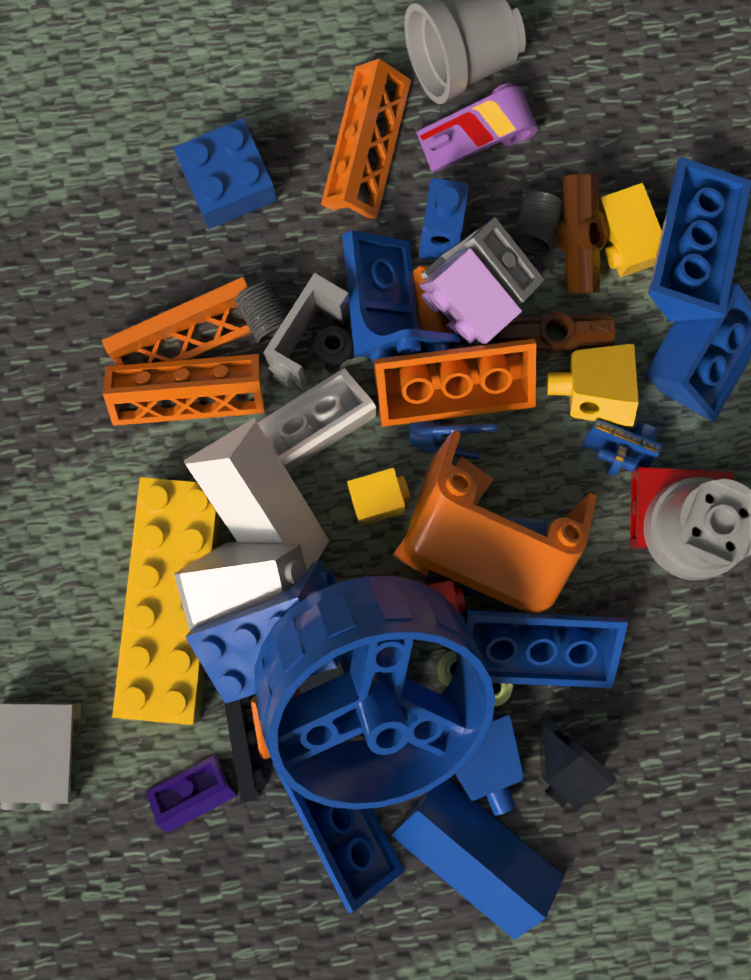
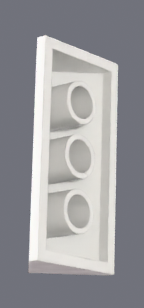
[257,368,376,472]
[184,418,329,571]

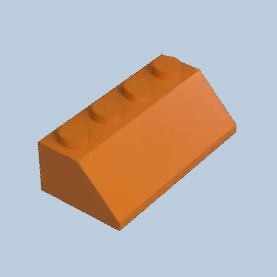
[374,339,536,427]

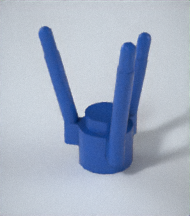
[410,419,498,460]

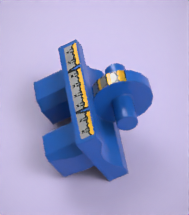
[582,419,662,476]

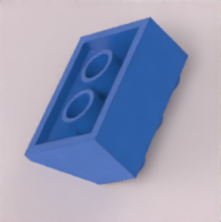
[644,284,751,422]

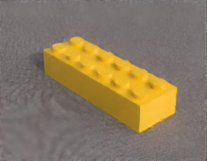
[112,477,221,725]

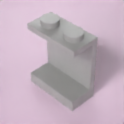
[421,217,544,305]
[263,273,350,389]
[0,701,81,811]

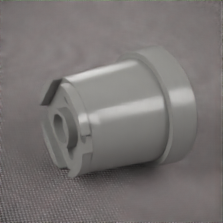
[404,0,526,104]
[643,477,751,581]

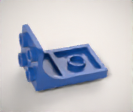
[342,230,462,363]
[186,560,343,704]

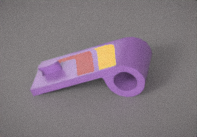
[416,83,538,173]

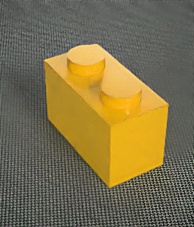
[599,183,662,278]
[347,468,410,527]

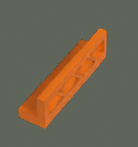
[321,59,411,219]
[101,277,252,366]
[103,354,265,426]

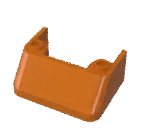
[404,430,597,614]

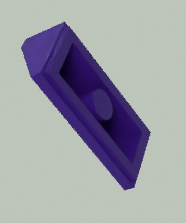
[146,754,237,833]

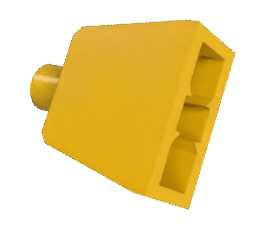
[547,344,639,426]

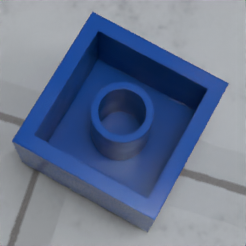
[173,118,277,229]

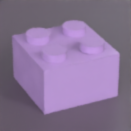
[419,248,522,344]

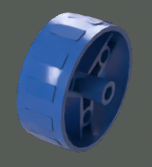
[254,576,495,809]

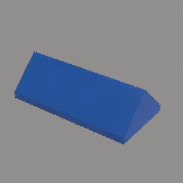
[648,157,751,322]
[456,610,628,688]
[272,763,404,914]
[391,779,565,940]

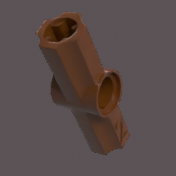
[556,174,608,293]
[496,311,616,354]

